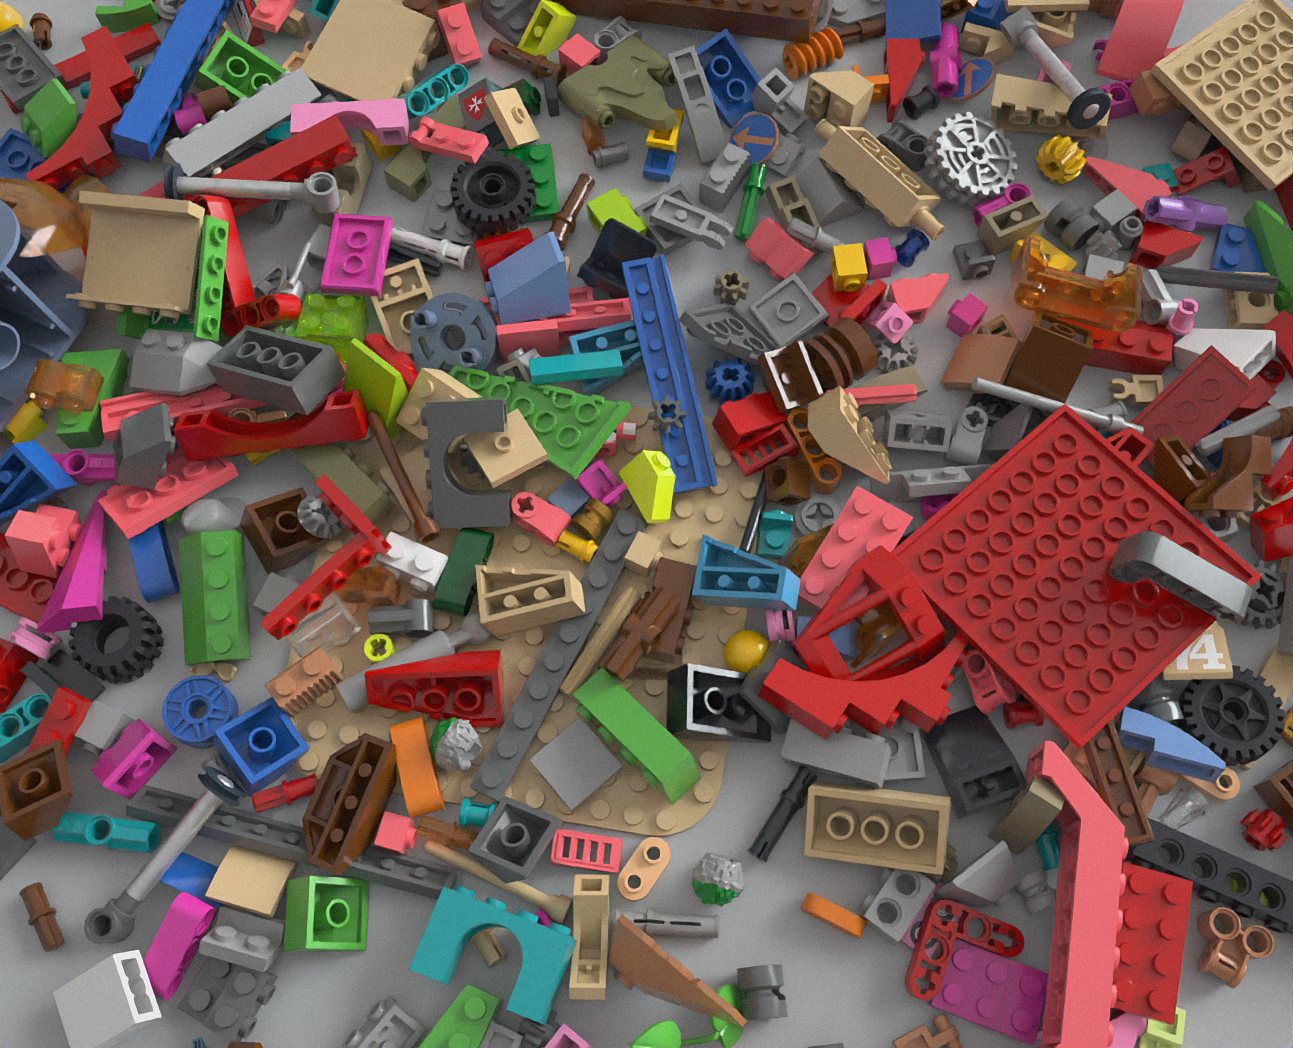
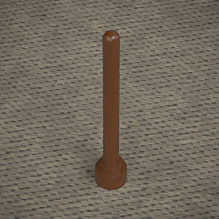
[367,410,442,545]

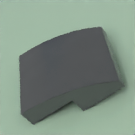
[738,639,809,735]

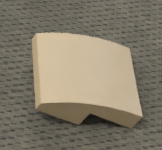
[379,445,462,523]
[205,844,300,918]

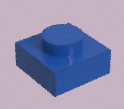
[643,148,676,182]

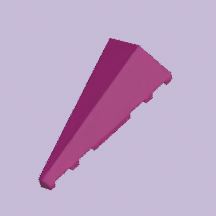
[36,490,108,634]

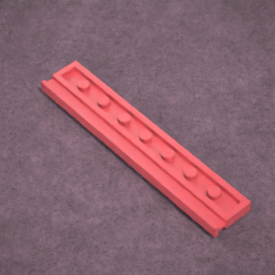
[99,349,346,441]

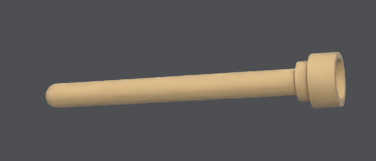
[423,840,573,925]

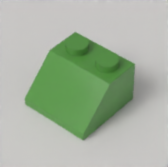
[21,79,77,158]
[284,876,369,952]

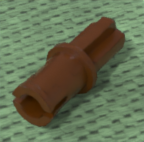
[834,17,886,44]
[19,882,65,952]

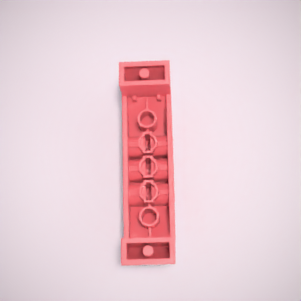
[1095,0,1185,81]

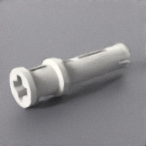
[390,226,475,271]

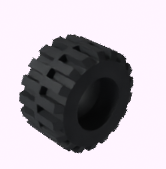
[69,596,163,684]

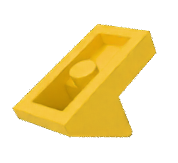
[646,109,684,154]

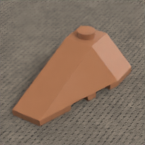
[608,914,747,1027]

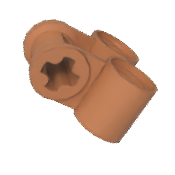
[1196,907,1274,989]

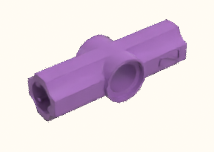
[1143,195,1228,231]

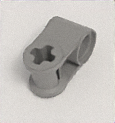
[594,16,642,64]
[944,406,988,466]

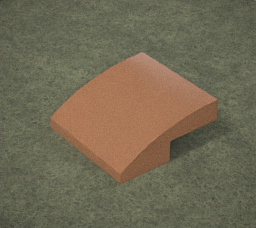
[941,334,1022,394]

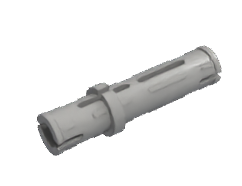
[615,909,719,938]

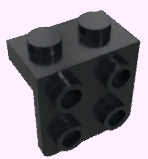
[577,218,658,300]

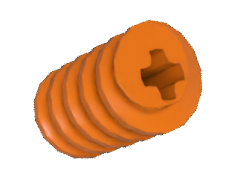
[782,27,844,80]

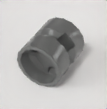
[1044,197,1100,252]
[1131,675,1184,725]
[737,964,788,1021]

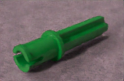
[734,162,768,242]

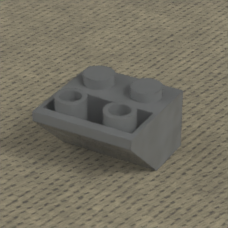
[113,403,175,489]

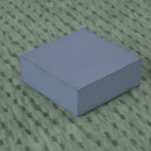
[547,478,591,519]

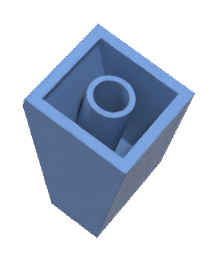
[485,231,571,325]

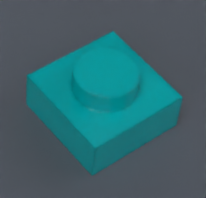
[1141,163,1179,192]

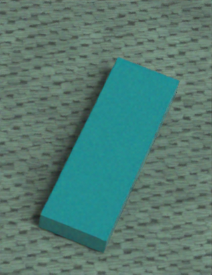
[529,349,623,385]

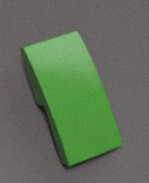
[95,0,161,33]

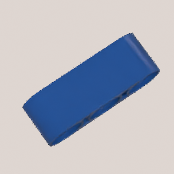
[128,520,180,603]

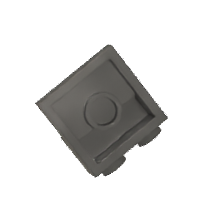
[480,0,541,47]
[177,956,278,1042]

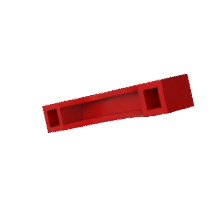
[173,390,369,461]

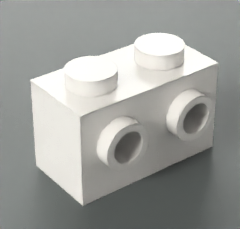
[375,531,448,594]

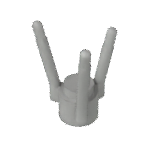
[275,242,321,307]

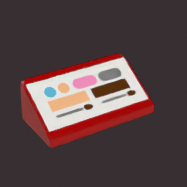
[233,0,265,47]

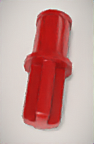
[252,773,319,812]

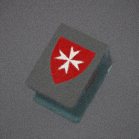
[458,78,505,148]

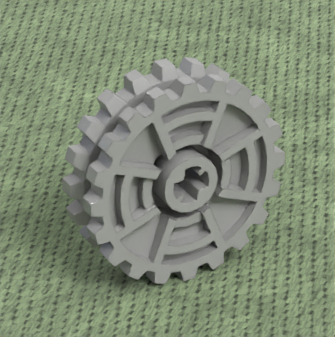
[924,112,1017,207]

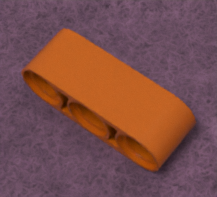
[786,407,842,495]
[390,717,445,818]

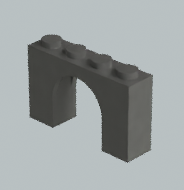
[421,397,513,528]

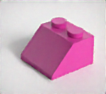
[91,718,178,800]

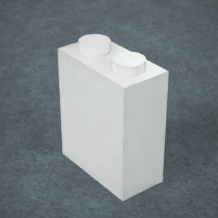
[53,950,161,1048]

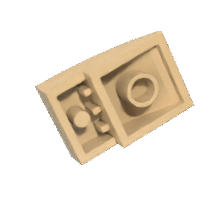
[370,258,450,355]

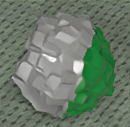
[430,717,482,771]
[692,852,746,907]

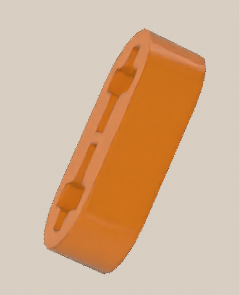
[800,893,867,939]

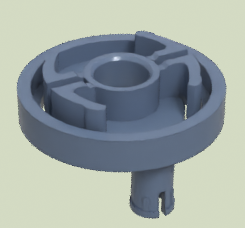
[410,293,499,374]

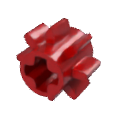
[1240,809,1288,851]

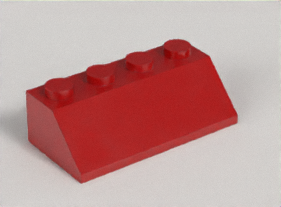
[1046,305,1173,375]

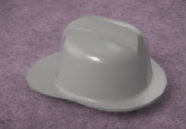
[180,497,247,538]

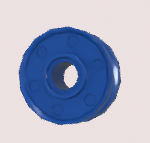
[162,675,239,748]

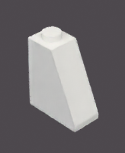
[1173,328,1276,380]

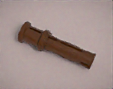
[488,38,567,88]
[543,173,595,252]

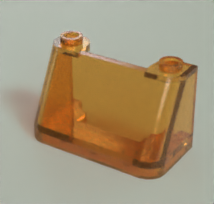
[1010,236,1143,332]

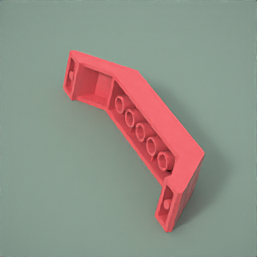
[1026,740,1129,1048]

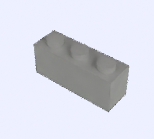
[780,719,892,789]

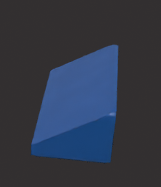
[160,852,224,908]

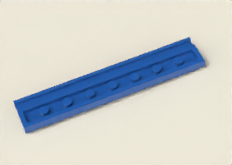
[621,255,718,495]

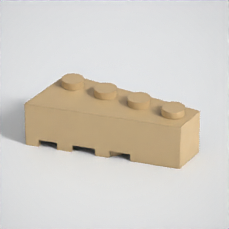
[991,74,1112,138]

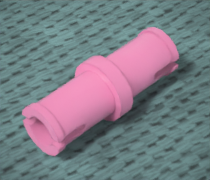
[1168,298,1198,349]

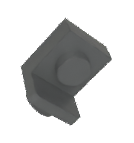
[952,240,996,280]

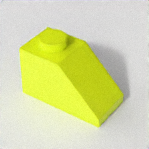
[517,0,577,56]
[618,450,676,523]

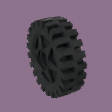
[450,151,536,235]
[1177,665,1285,766]

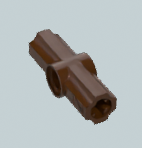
[600,586,681,682]

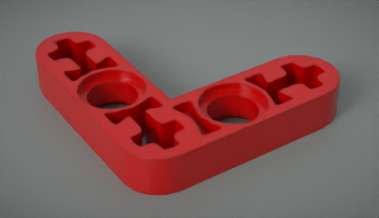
[904,899,1025,1001]

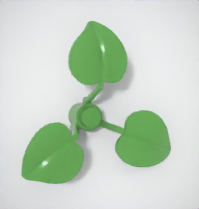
[629,983,745,1048]

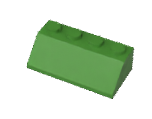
[179,530,251,665]

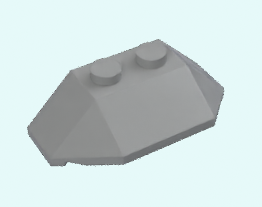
[126,329,223,396]

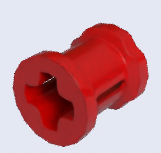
[1003,701,1044,729]

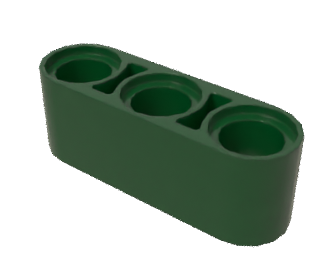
[433,527,495,618]

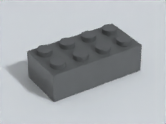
[206,325,346,415]

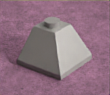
[933,840,1019,908]

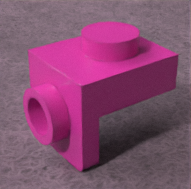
[576,458,627,507]

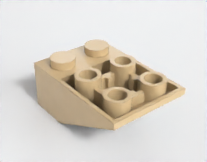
[808,386,892,484]

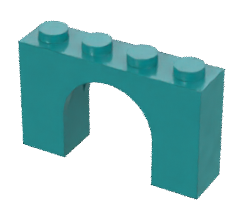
[409,885,577,1025]

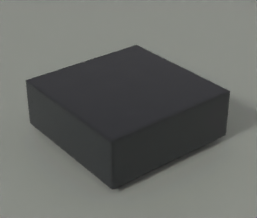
[543,76,560,117]

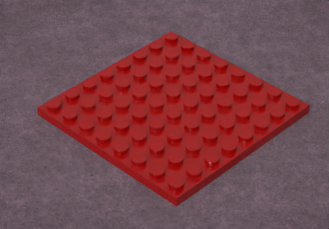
[890,404,1262,750]

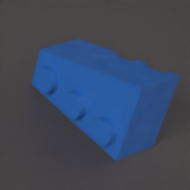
[0,440,78,525]

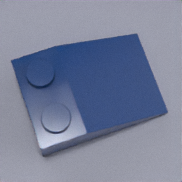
[696,29,761,129]

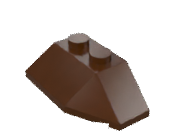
[302,733,397,875]

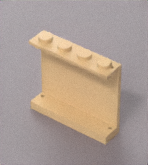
[301,0,440,101]
[66,191,205,319]

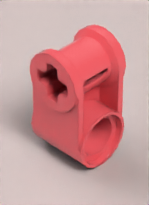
[511,492,572,547]
[962,649,1017,715]

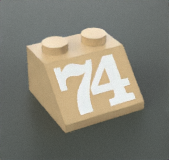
[1159,621,1233,680]

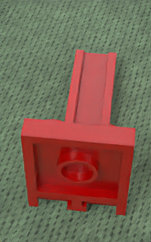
[261,474,392,640]

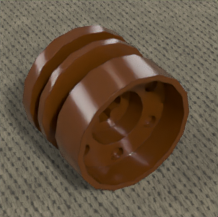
[803,317,879,394]

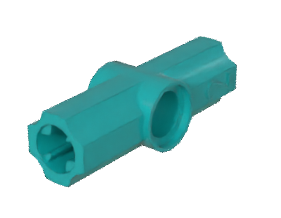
[52,812,162,854]

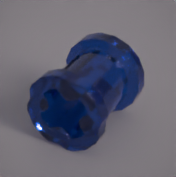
[894,229,930,267]

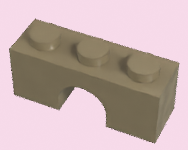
[312,142,374,227]

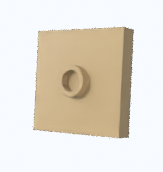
[484,88,541,149]
[463,409,548,488]

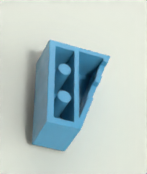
[692,534,801,611]

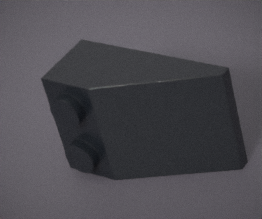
[666,663,771,743]

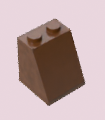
[1004,309,1094,413]

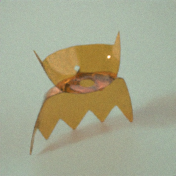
[0,174,110,257]

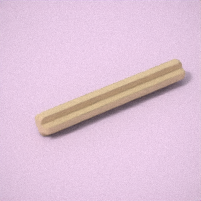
[560,587,640,698]

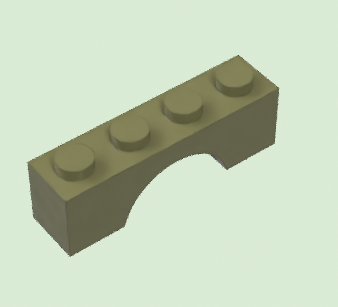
[384,95,478,203]

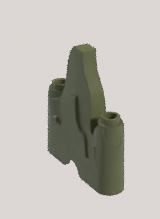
[557,36,678,131]

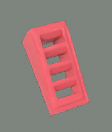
[550,829,623,874]

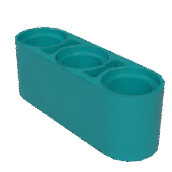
[397,64,469,119]
[0,693,52,764]

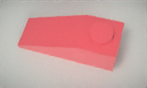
[1082,156,1172,225]

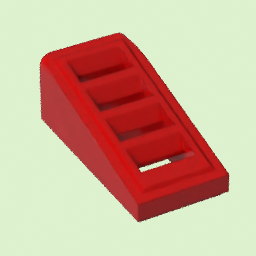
[730,423,799,477]

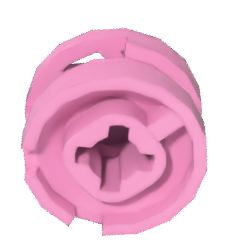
[764,609,795,646]
[7,616,62,661]

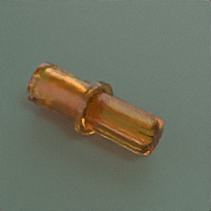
[417,816,479,851]

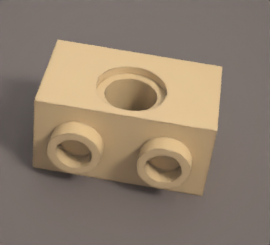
[1223,272,1278,330]

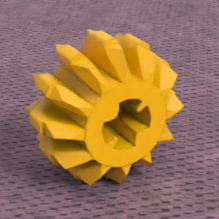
[1035,134,1086,185]

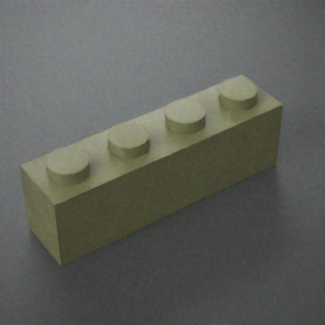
[290,442,396,526]

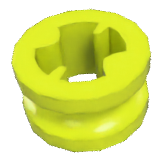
[364,633,396,664]

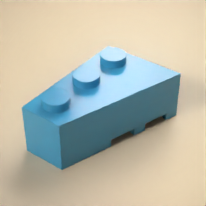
[569,320,643,396]

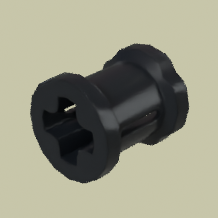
[903,85,940,120]

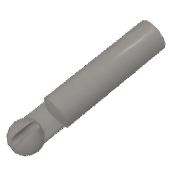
[337,613,491,712]

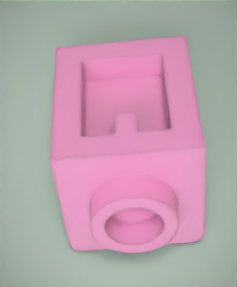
[862,301,913,343]

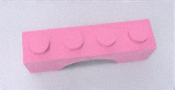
[290,98,409,146]

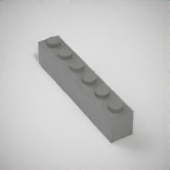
[162,68,321,178]

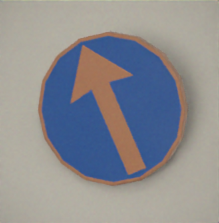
[948,57,996,102]
[729,113,779,168]

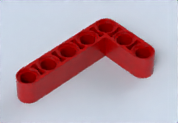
[191,195,302,337]

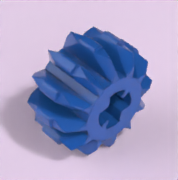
[705,356,755,406]

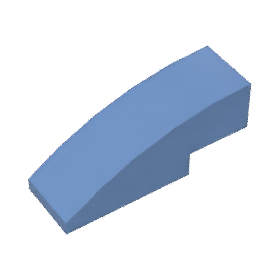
[1115,706,1225,783]

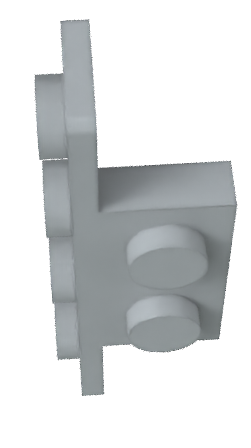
[870,464,992,503]

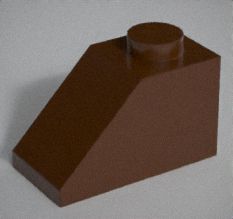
[1154,435,1211,507]

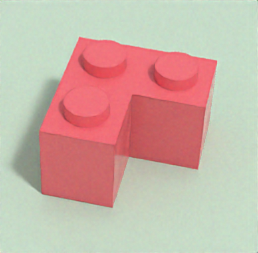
[4,503,83,578]

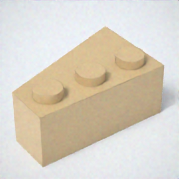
[475,565,586,636]

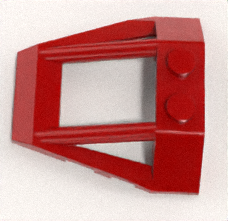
[792,545,945,681]

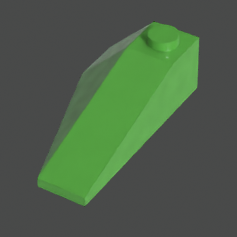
[1243,200,1293,314]

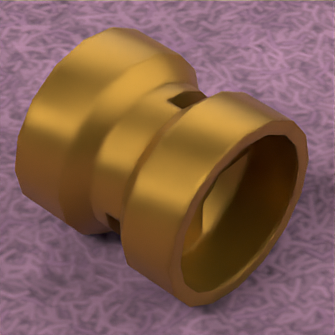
[571,498,615,541]

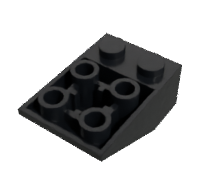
[920,705,1028,819]

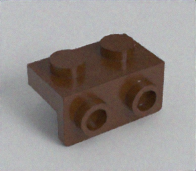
[757,340,824,413]

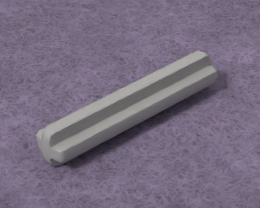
[1195,405,1280,457]

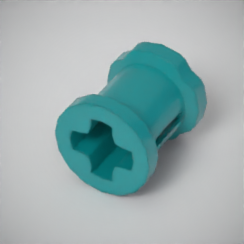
[459,798,498,828]

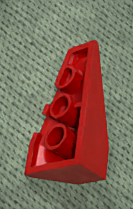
[364,650,503,728]

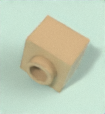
[624,531,664,579]

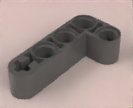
[1109,531,1253,624]

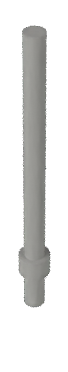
[972,377,1144,435]

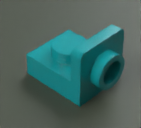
[757,510,793,561]

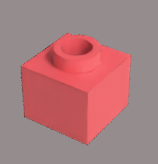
[374,811,418,855]

